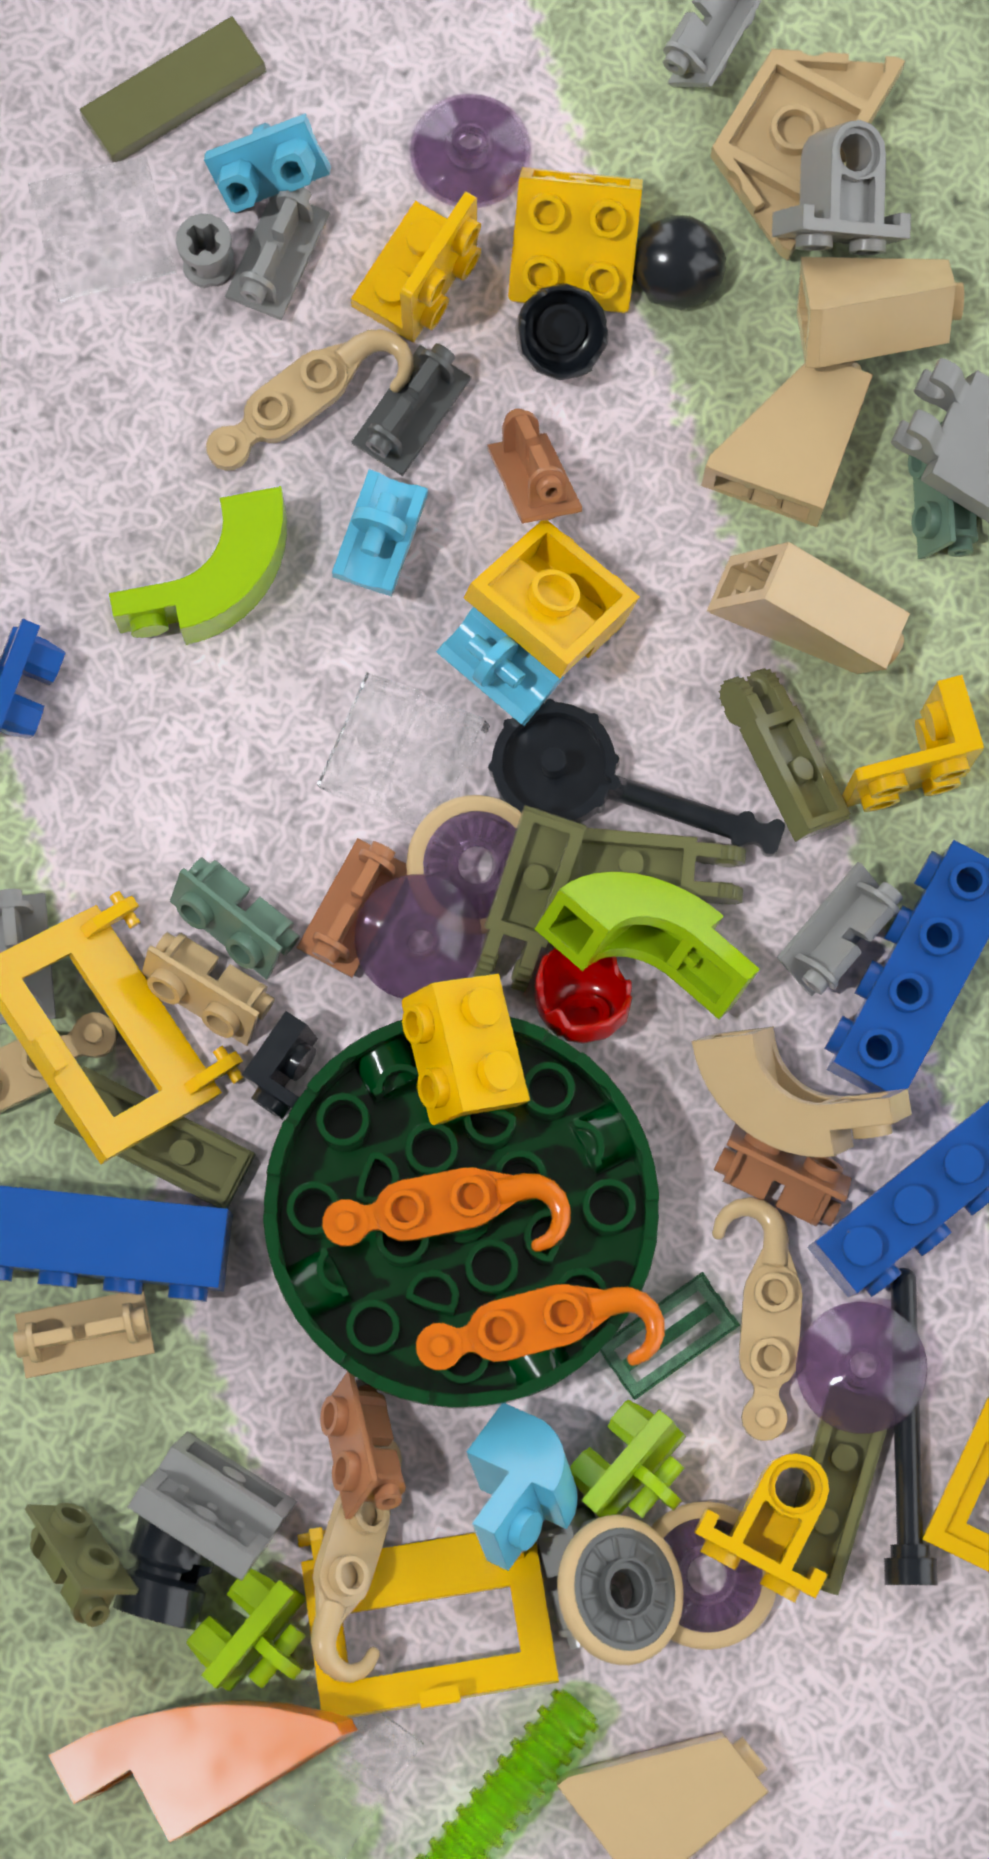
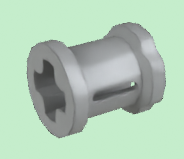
[176,213,235,288]

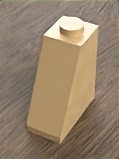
[797,257,964,368]
[701,361,873,527]
[707,542,910,674]
[556,1732,768,1859]

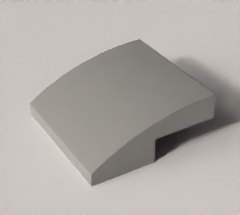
[128,1431,297,1581]

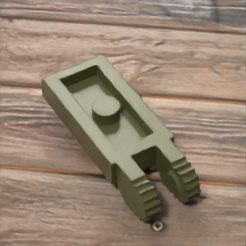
[718,668,851,842]
[473,805,586,993]
[568,828,746,905]

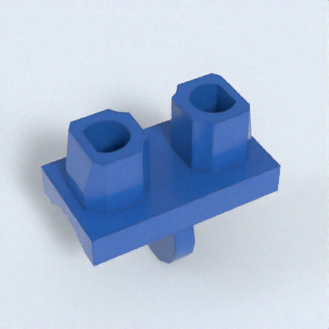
[0,619,66,739]

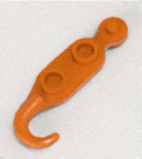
[323,1168,571,1252]
[416,1284,665,1370]

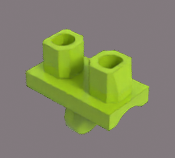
[570,1400,686,1519]
[186,1568,306,1692]

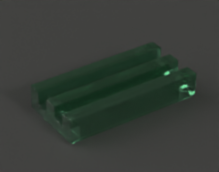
[599,1272,740,1401]

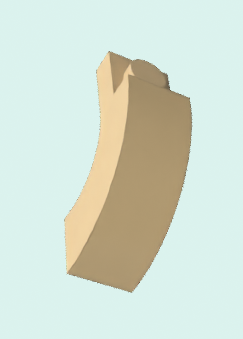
[692,1026,912,1157]

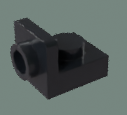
[242,1011,318,1120]

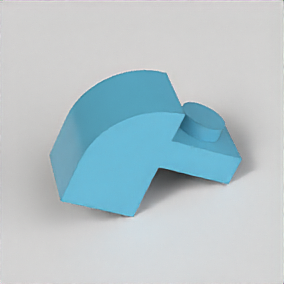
[466,1403,577,1571]

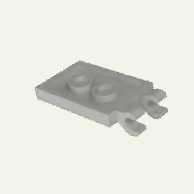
[891,358,989,523]

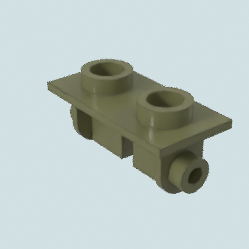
[25,1503,139,1627]

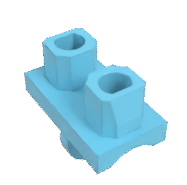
[204,113,331,213]
[332,469,428,597]
[436,607,565,726]

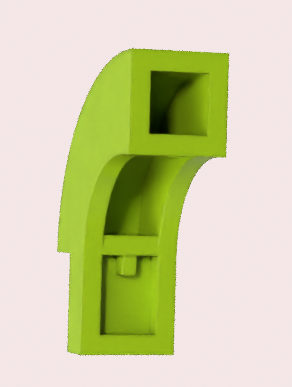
[109,486,287,645]
[534,872,760,1020]

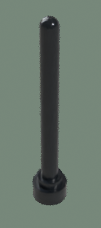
[884,1268,938,1585]

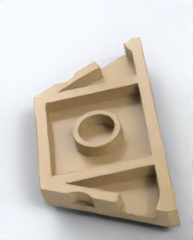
[710,49,905,260]

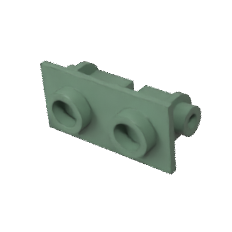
[908,421,979,559]
[170,857,300,980]

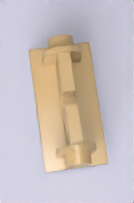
[142,932,275,1046]
[13,1289,155,1379]

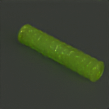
[414,1688,600,1859]

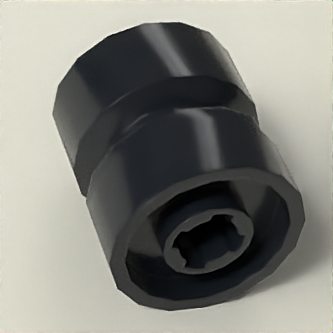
[113,1515,214,1630]

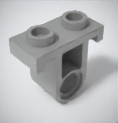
[772,120,911,255]

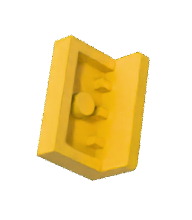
[402,974,530,1125]

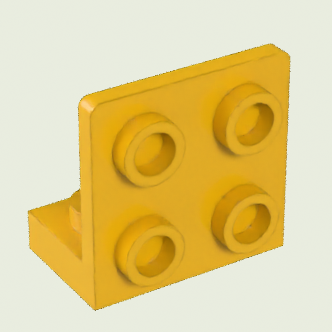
[508,167,643,313]
[350,192,481,343]
[842,675,984,812]

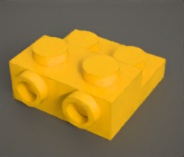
[464,520,640,679]

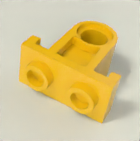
[693,1453,829,1603]

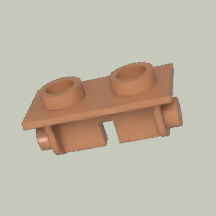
[487,408,582,524]
[296,838,408,978]
[714,1123,852,1227]
[320,1371,406,1519]

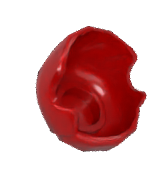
[535,948,632,1044]

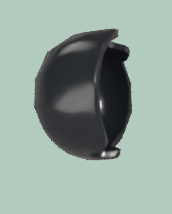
[633,215,726,310]
[515,283,608,380]

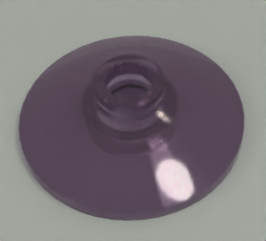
[410,94,531,208]
[354,874,482,999]
[796,1302,927,1434]

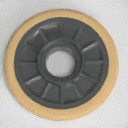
[558,1515,684,1665]

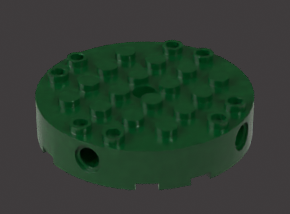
[263,1016,659,1409]

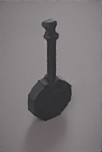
[488,699,785,857]

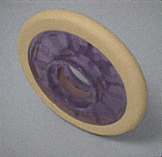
[406,795,521,934]
[651,1502,777,1650]

